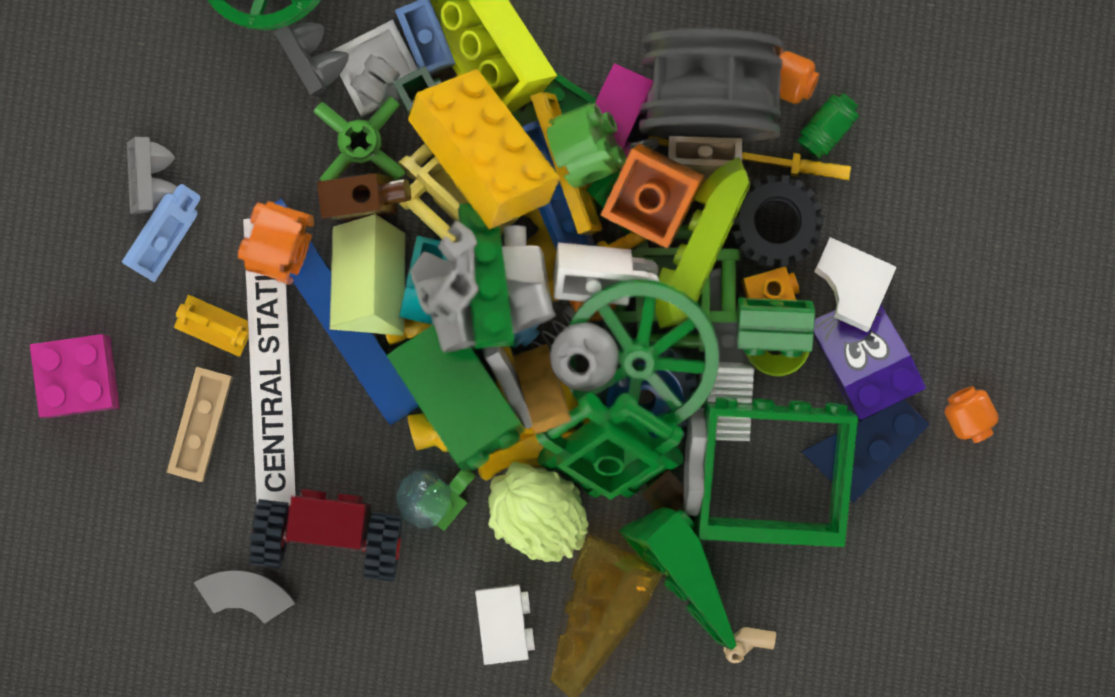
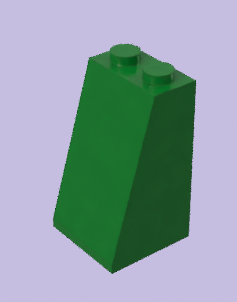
[386,324,525,471]

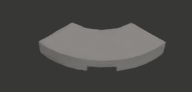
[483,347,532,429]
[684,411,707,516]
[194,570,296,624]

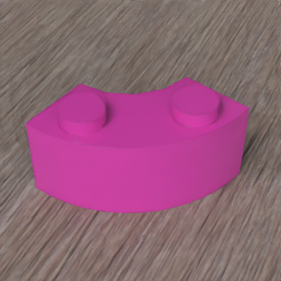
[595,63,654,159]

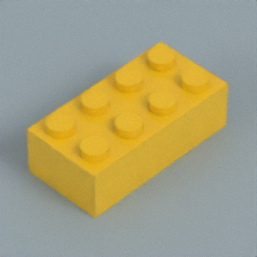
[408,69,560,230]

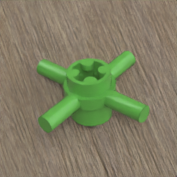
[313,96,406,181]

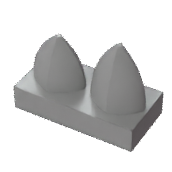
[127,137,177,214]

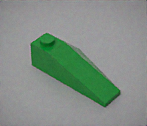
[619,507,737,650]

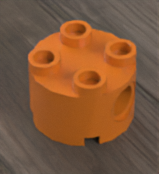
[238,201,314,285]

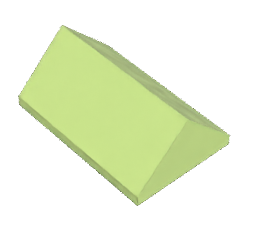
[330,214,405,336]

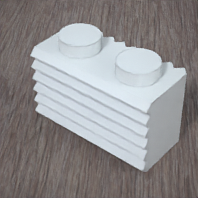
[698,362,754,441]

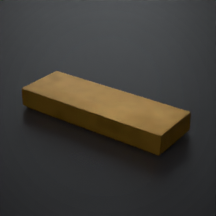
[513,344,571,434]

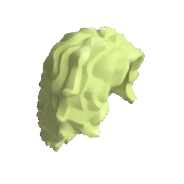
[488,461,589,562]

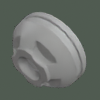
[550,323,619,391]

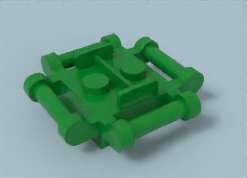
[535,393,684,500]

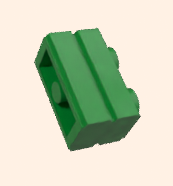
[736,298,815,357]

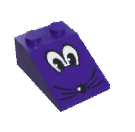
[813,304,926,421]

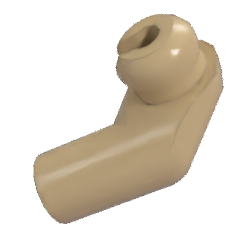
[724,627,776,663]

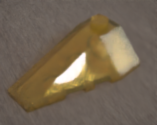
[550,535,662,697]

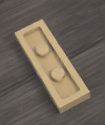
[167,367,233,482]

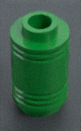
[797,93,860,159]

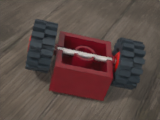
[249,489,402,582]

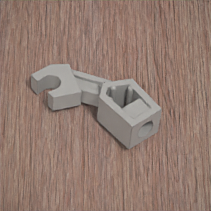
[427,220,478,323]

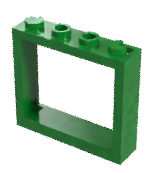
[694,396,858,547]

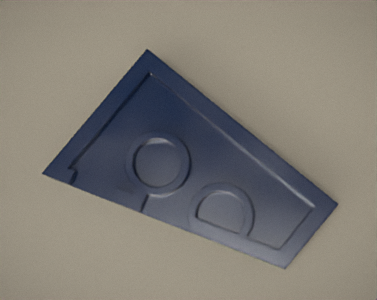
[800,399,929,503]

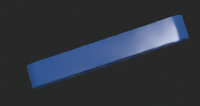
[275,198,420,426]

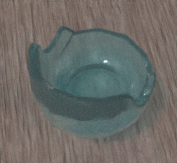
[396,470,451,529]

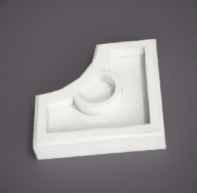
[814,237,897,332]

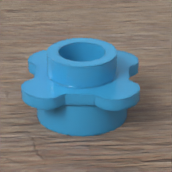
[512,324,540,348]

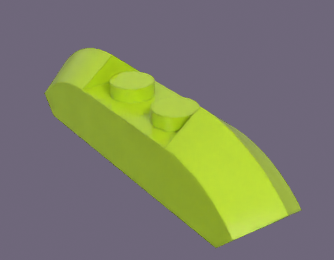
[655,157,750,329]

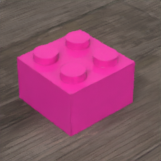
[30,334,120,418]

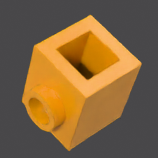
[741,266,800,300]

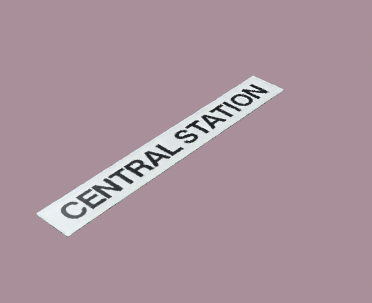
[243,219,296,505]

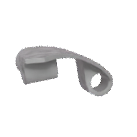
[410,251,555,353]

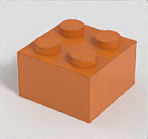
[601,143,705,248]

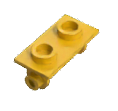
[173,294,249,357]

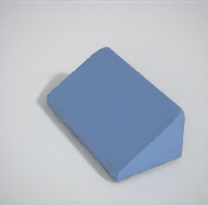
[395,0,456,77]

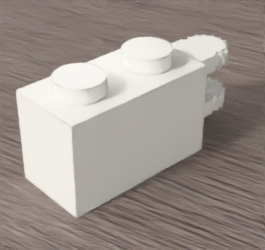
[553,243,659,305]

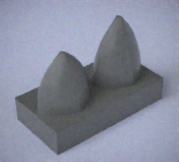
[274,22,349,97]

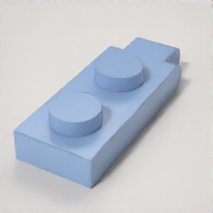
[122,184,200,282]

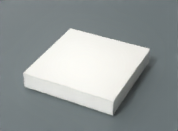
[332,20,418,118]

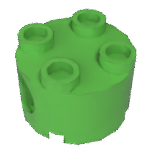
[547,103,627,188]

